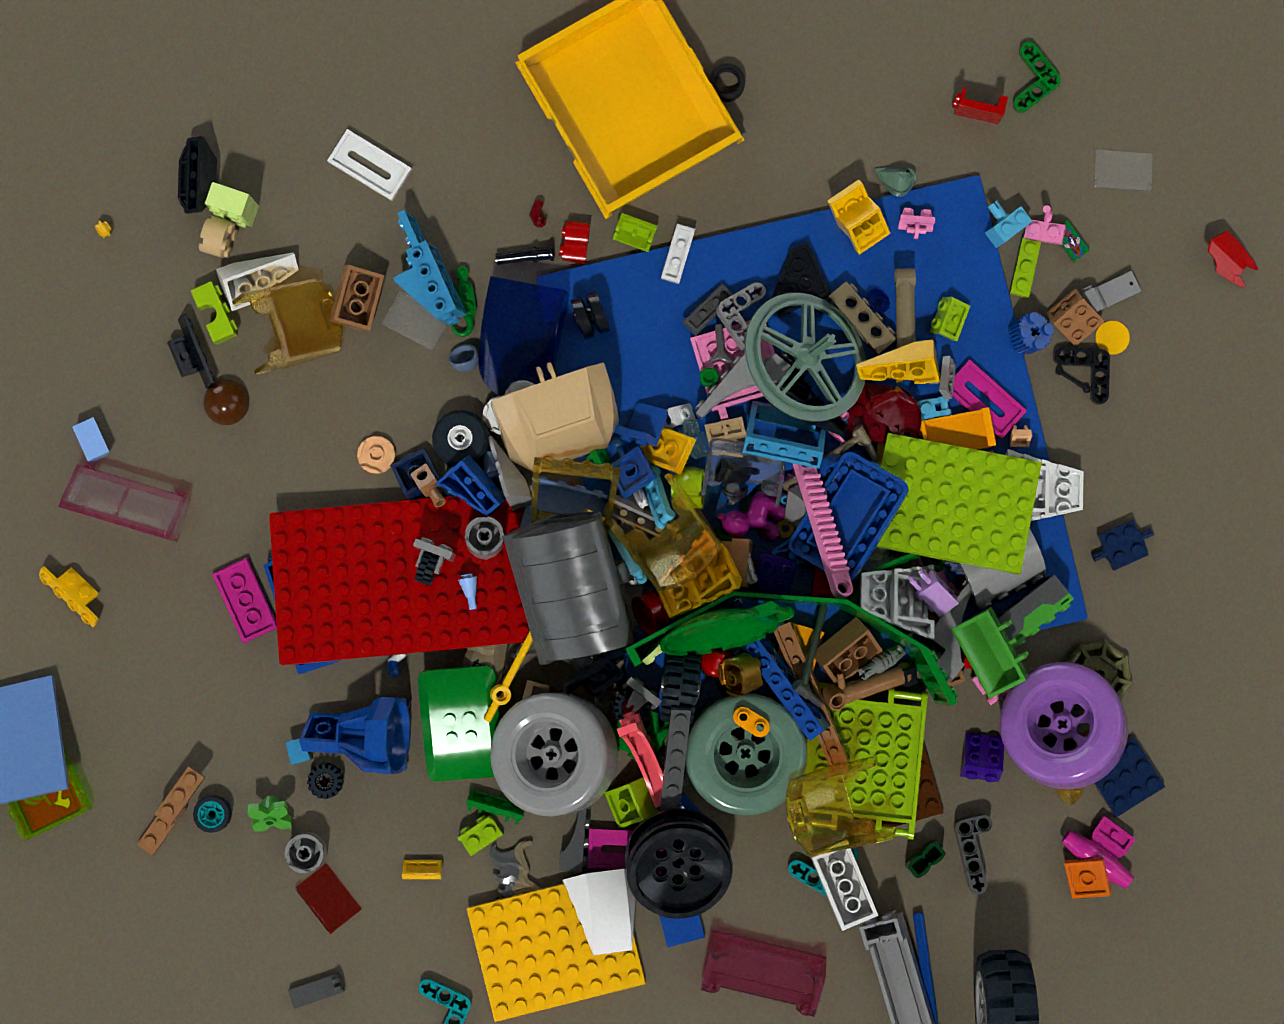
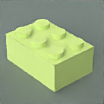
[205,182,259,228]

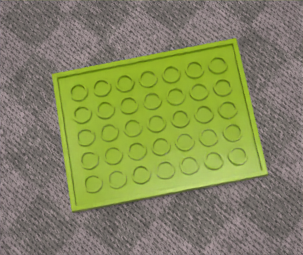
[876,433,1042,575]

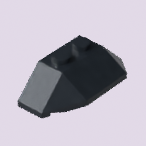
[178,136,217,214]

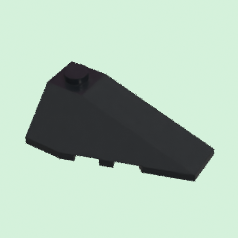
[774,371,849,436]

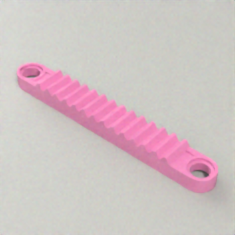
[793,457,853,599]

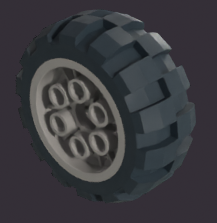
[974,950,1039,1024]

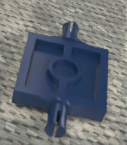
[1091,520,1154,571]

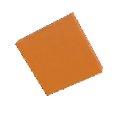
[1064,857,1112,899]

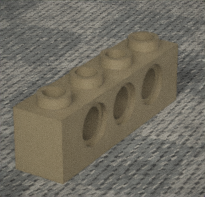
[828,281,896,356]

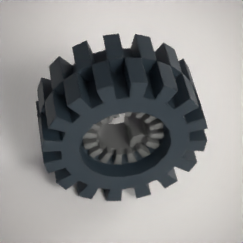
[307,763,344,799]

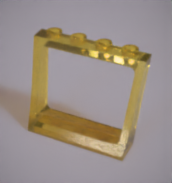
[531,456,620,537]

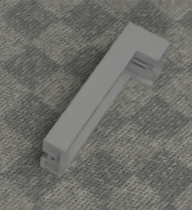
[859,909,935,1024]

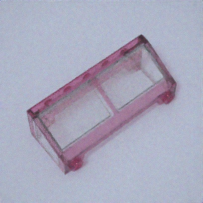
[58,462,191,542]

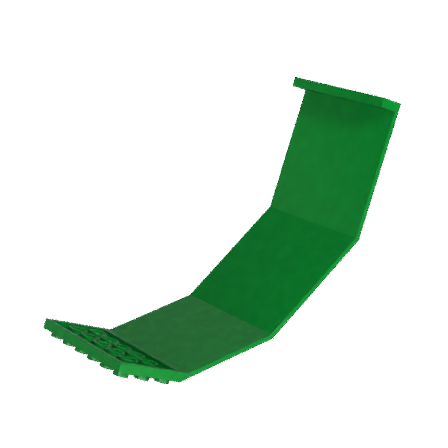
[626,592,958,706]

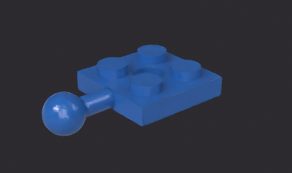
[608,435,657,499]

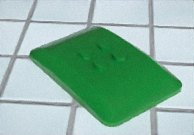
[418,665,500,782]

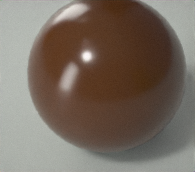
[203,380,249,425]

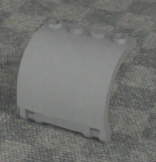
[959,528,1046,611]

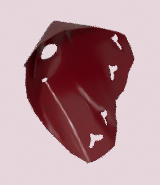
[865,386,922,438]

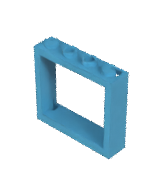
[742,401,826,469]

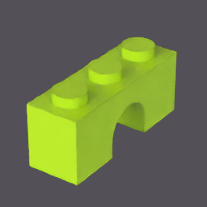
[190,281,238,345]

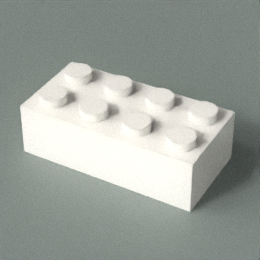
[810,840,879,931]

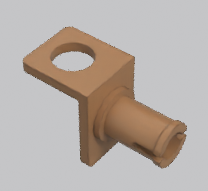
[411,464,446,507]

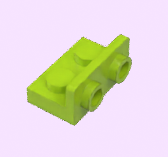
[930,297,970,341]
[457,815,503,856]

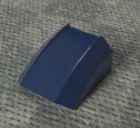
[390,448,440,500]

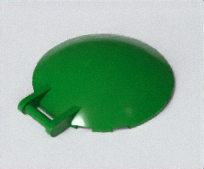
[660,601,794,656]

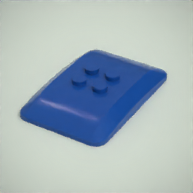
[789,452,909,581]

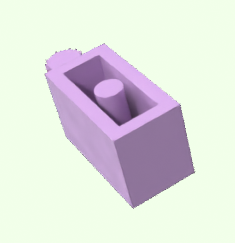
[908,568,959,617]

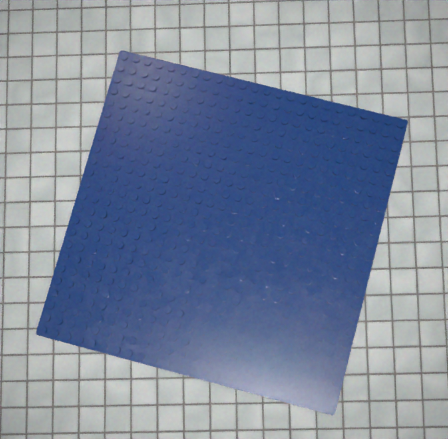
[536,176,1087,722]

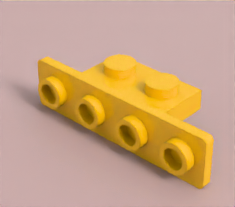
[39,566,99,627]

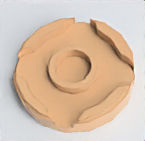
[357,436,396,474]

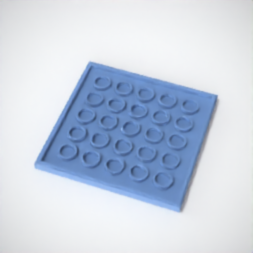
[0,675,69,805]

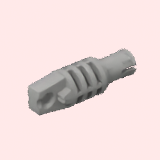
[858,645,906,680]

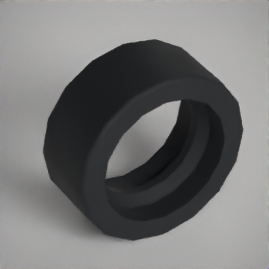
[709,63,745,102]

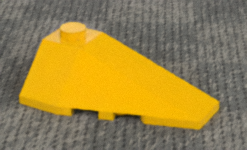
[856,340,940,384]

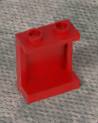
[952,87,1008,124]

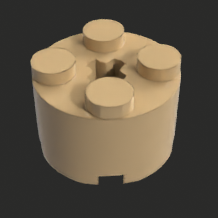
[199,215,238,258]

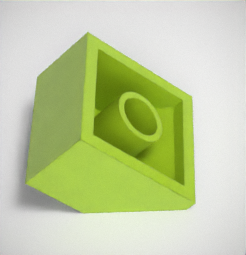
[604,777,659,828]

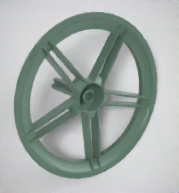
[745,293,866,422]

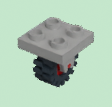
[413,537,456,586]
[612,677,661,723]

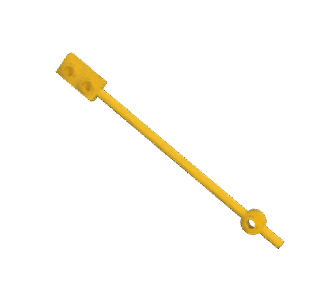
[484,508,605,722]

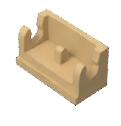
[704,417,746,449]

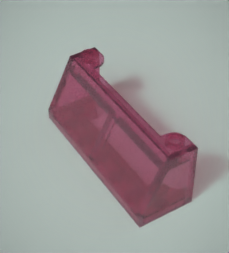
[700,930,827,1017]

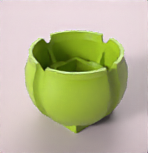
[671,467,705,511]

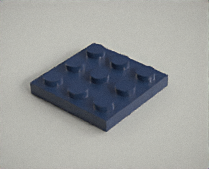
[1094,737,1165,818]

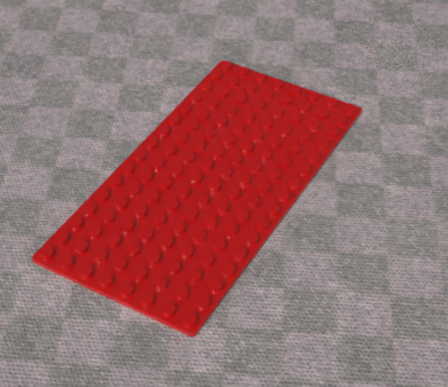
[269,485,575,666]

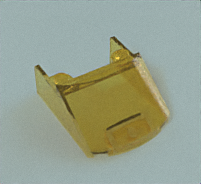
[232,278,343,374]
[606,474,721,591]
[786,756,896,857]

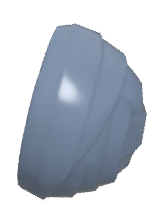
[449,344,479,372]

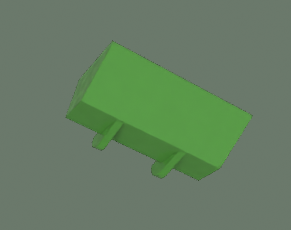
[951,607,1029,699]

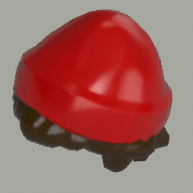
[701,648,735,677]

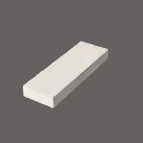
[661,224,695,284]

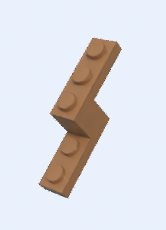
[137,766,205,856]

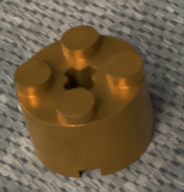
[718,652,763,697]

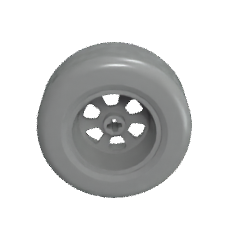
[490,693,618,817]

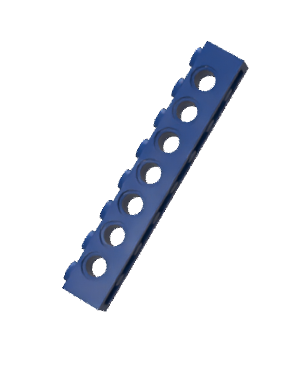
[724,599,831,741]

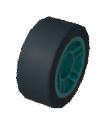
[193,795,232,833]

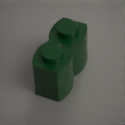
[905,840,946,878]

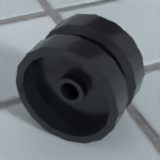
[571,291,610,340]

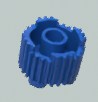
[1008,312,1054,354]

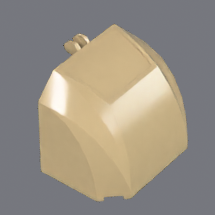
[491,362,619,473]

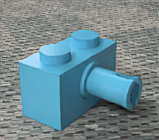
[985,200,1032,248]

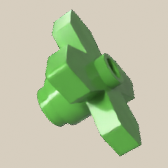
[247,796,293,832]

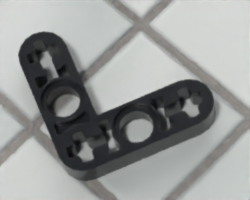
[1053,347,1110,405]

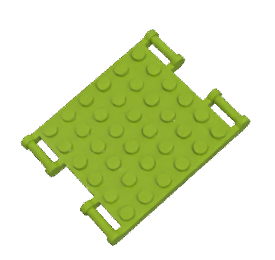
[797,680,928,840]

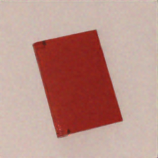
[295,864,362,934]

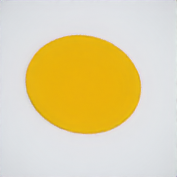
[1095,321,1130,355]

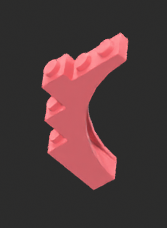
[617,711,664,808]

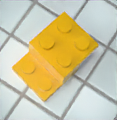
[827,180,890,255]

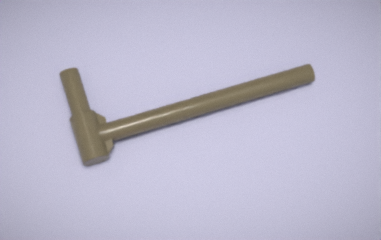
[781,425,879,491]

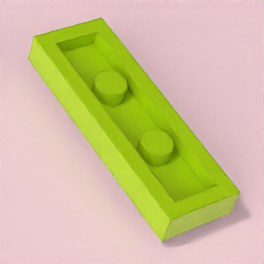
[1009,238,1041,298]

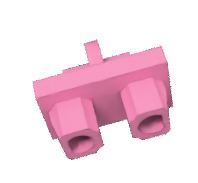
[898,208,935,239]

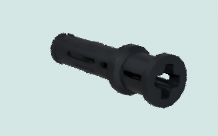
[495,244,554,265]

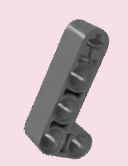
[954,814,993,895]

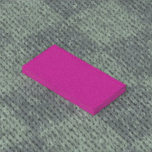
[212,558,277,644]

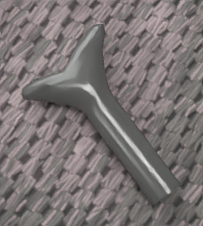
[709,324,733,364]

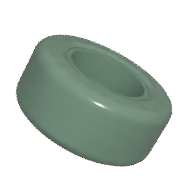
[685,691,807,816]

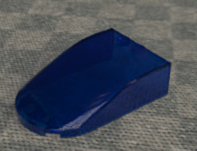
[478,276,569,396]

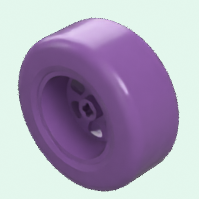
[1000,662,1128,789]

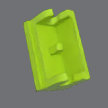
[613,213,658,252]

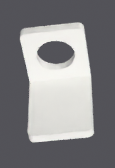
[664,403,696,429]

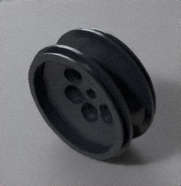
[625,808,733,919]

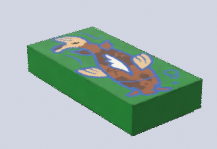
[1061,220,1090,263]

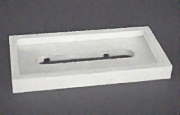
[327,129,412,201]

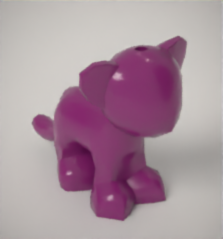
[717,480,785,542]

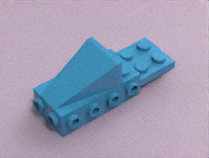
[393,210,467,325]

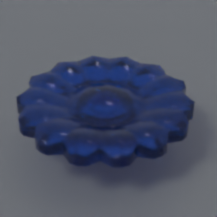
[867,288,890,313]

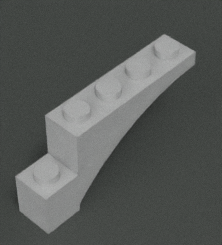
[695,353,791,420]
[925,579,972,682]

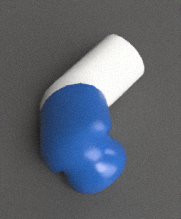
[387,654,407,678]

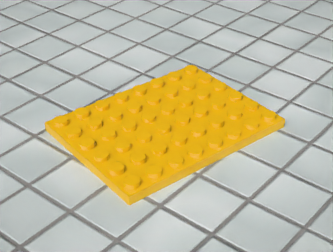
[467,883,646,1022]

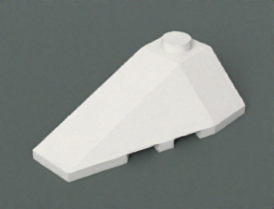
[216,252,299,311]

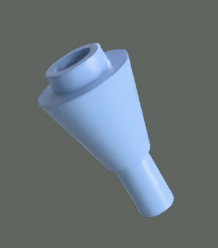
[458,573,477,610]

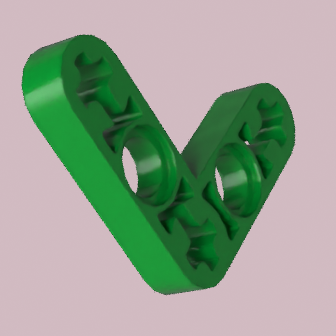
[1013,42,1061,113]

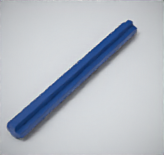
[913,912,938,1024]

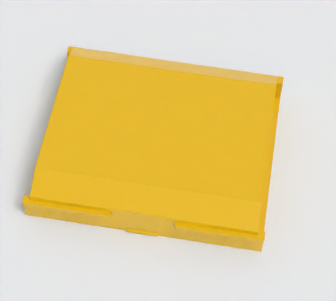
[515,0,744,219]

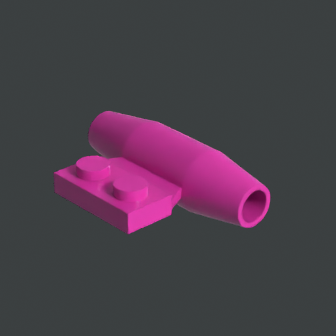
[1061,816,1135,889]

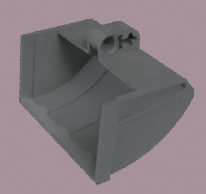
[502,511,636,665]

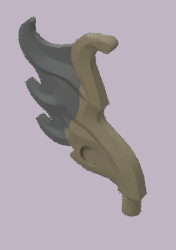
[490,840,541,897]

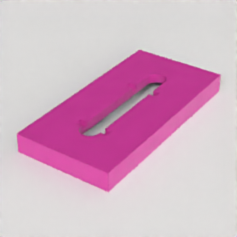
[953,360,1027,440]
[587,828,664,869]

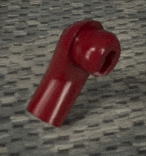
[529,199,546,228]

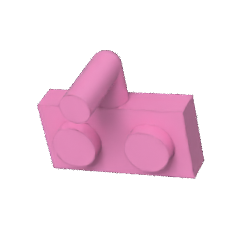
[1024,205,1066,245]

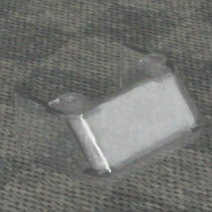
[701,438,786,507]

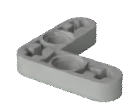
[716,282,766,351]

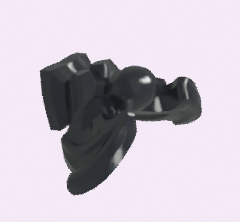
[715,457,760,505]

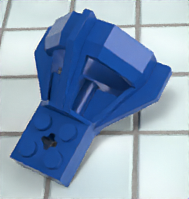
[299,697,411,774]

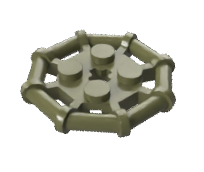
[1067,639,1133,700]

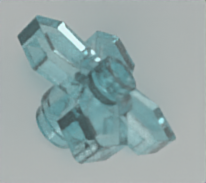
[671,419,708,465]

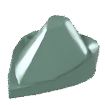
[875,167,916,197]

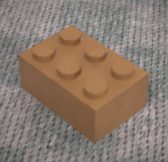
[329,265,385,332]
[815,617,883,686]

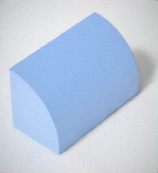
[72,417,109,463]

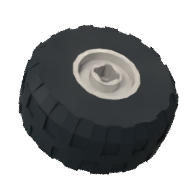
[432,410,490,466]

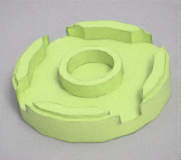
[641,632,669,665]

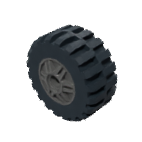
[660,652,702,724]

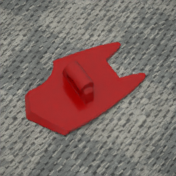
[1207,231,1258,288]

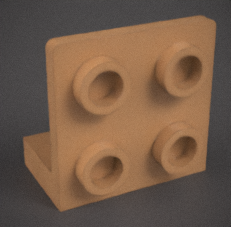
[1046,288,1104,346]

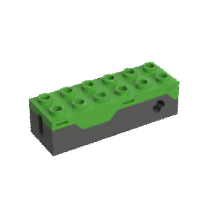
[960,574,1074,669]

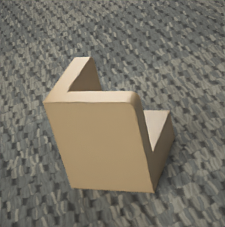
[522,680,550,699]

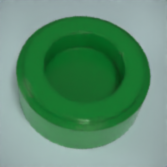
[699,368,719,388]

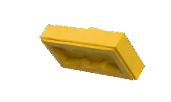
[402,860,442,879]

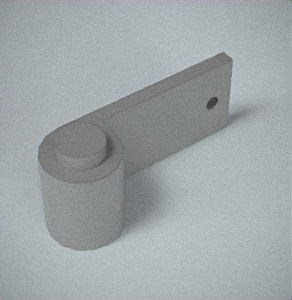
[1081,271,1141,312]

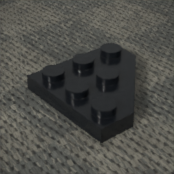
[771,242,831,318]

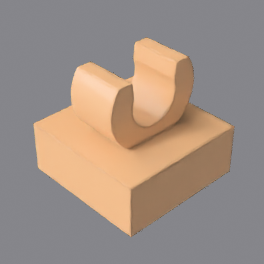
[1010,425,1032,447]

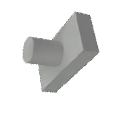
[929,356,956,399]

